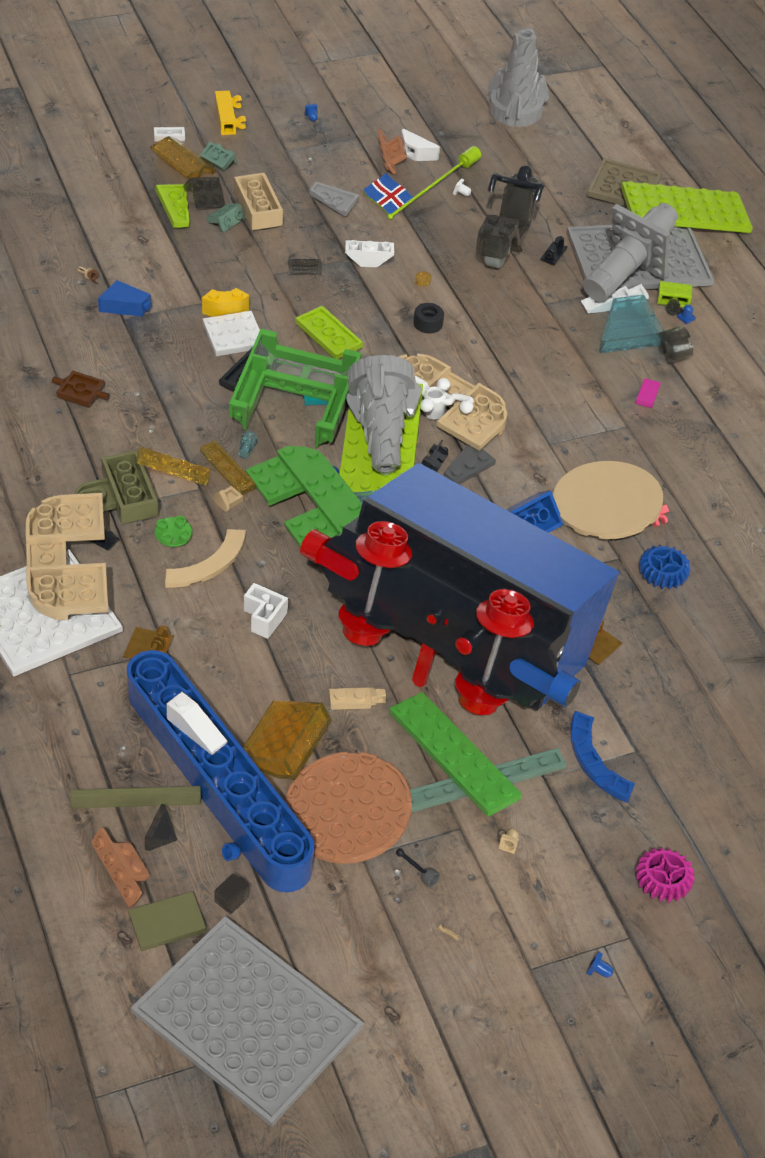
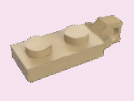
[329,687,386,710]

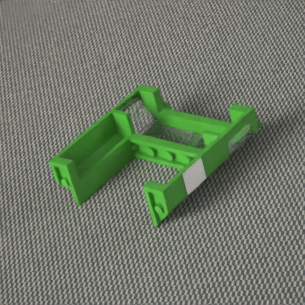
[229,329,362,448]

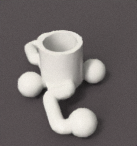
[415,376,474,420]

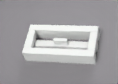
[154,127,185,141]

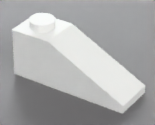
[167,692,227,755]

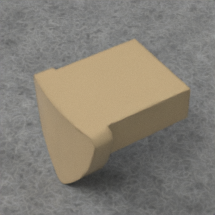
[213,486,243,512]

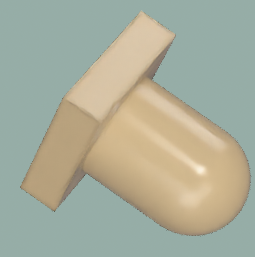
[498,829,519,854]

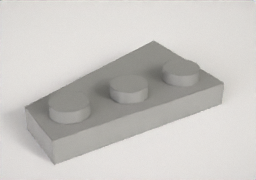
[309,181,359,217]

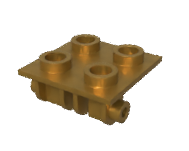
[589,620,623,665]
[123,625,174,659]

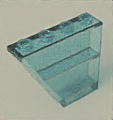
[599,294,665,354]

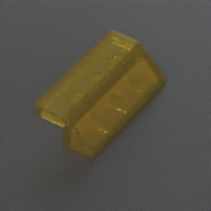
[150,136,216,182]

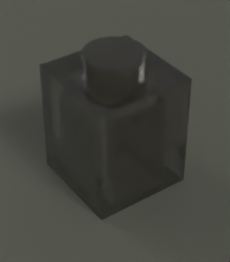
[214,873,249,915]

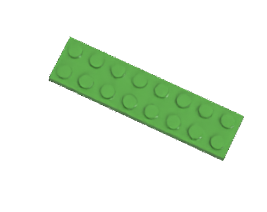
[389,692,522,817]

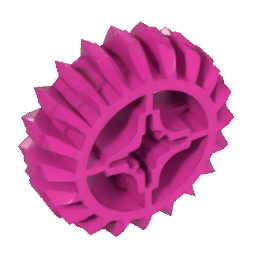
[636,846,695,903]

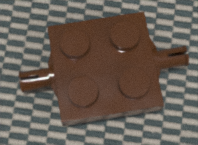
[52,371,110,407]

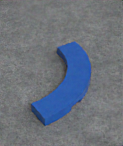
[570,711,635,803]

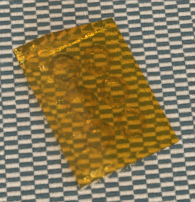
[242,701,332,780]

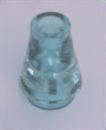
[238,431,258,458]

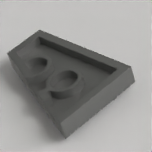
[444,445,496,485]

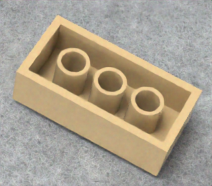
[234,173,283,230]

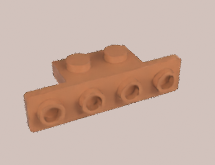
[377,129,407,175]
[91,828,150,907]

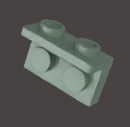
[200,141,237,171]
[206,203,245,232]

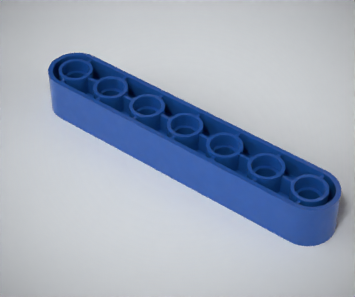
[127,650,314,892]

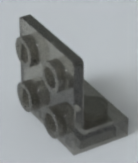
[183,177,225,209]

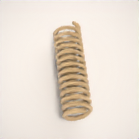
[438,924,459,941]

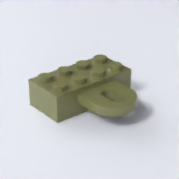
[74,450,158,524]

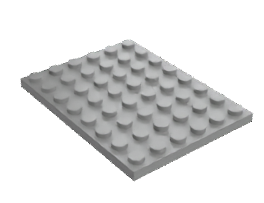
[567,225,714,290]
[131,916,364,1127]

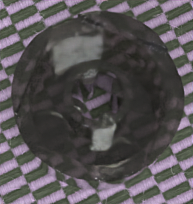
[658,326,693,364]

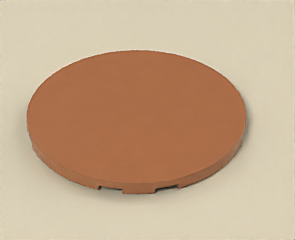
[285,752,412,864]

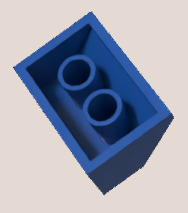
[506,490,564,533]

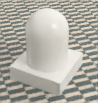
[453,178,471,196]

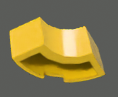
[202,288,249,317]

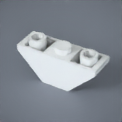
[401,129,440,161]
[345,240,394,267]

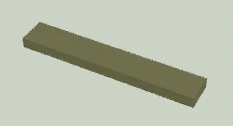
[70,786,201,809]

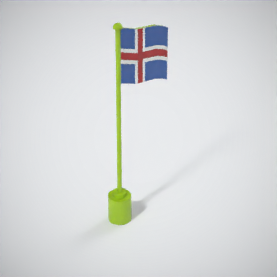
[363,146,481,220]

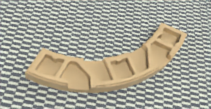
[165,529,246,588]

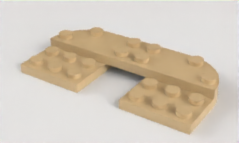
[398,354,507,451]
[26,493,108,620]

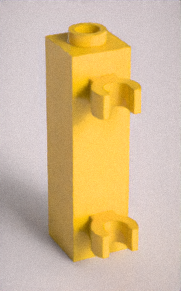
[215,91,246,135]

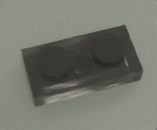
[288,259,322,275]

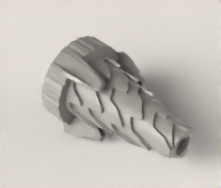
[488,28,549,127]
[346,355,421,475]

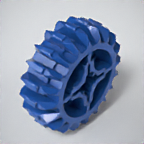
[639,545,690,590]

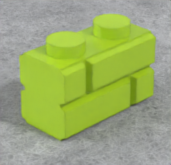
[657,281,692,308]

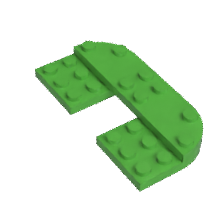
[245,446,362,547]

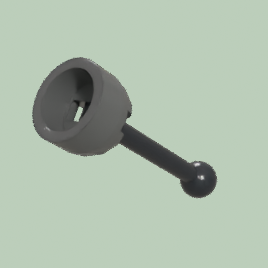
[396,848,440,888]

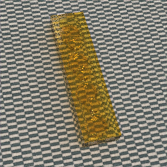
[200,440,256,495]
[136,447,209,485]

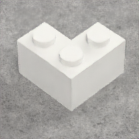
[244,583,288,639]

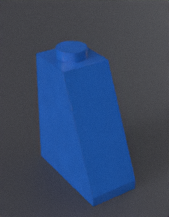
[98,280,152,316]

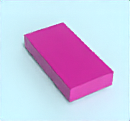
[635,378,661,408]

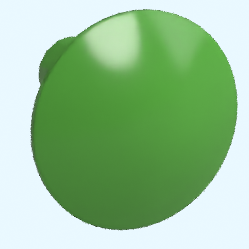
[154,515,192,547]

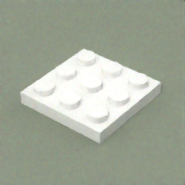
[203,311,260,356]

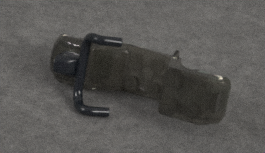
[476,165,545,268]

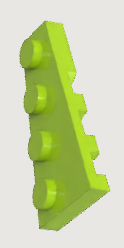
[155,184,189,228]

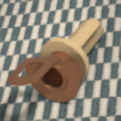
[77,266,98,284]

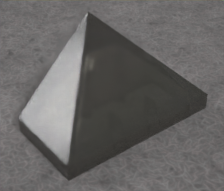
[145,804,177,851]

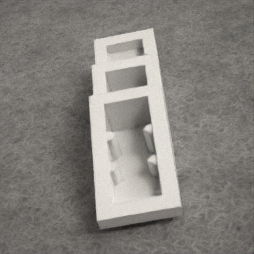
[581,284,649,313]

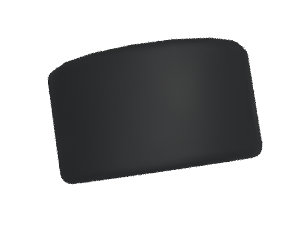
[413,303,444,333]

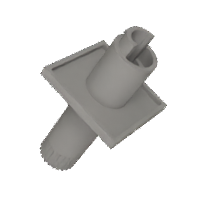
[583,203,678,302]

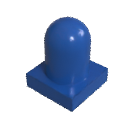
[304,104,318,121]
[677,305,696,324]
[586,952,613,978]

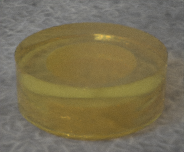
[415,271,432,286]

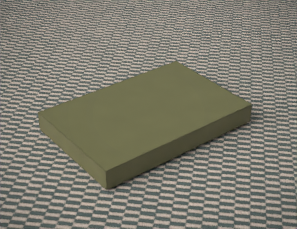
[128,891,206,951]

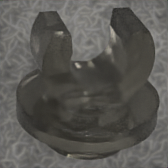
[666,299,683,315]

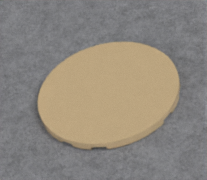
[553,461,663,539]

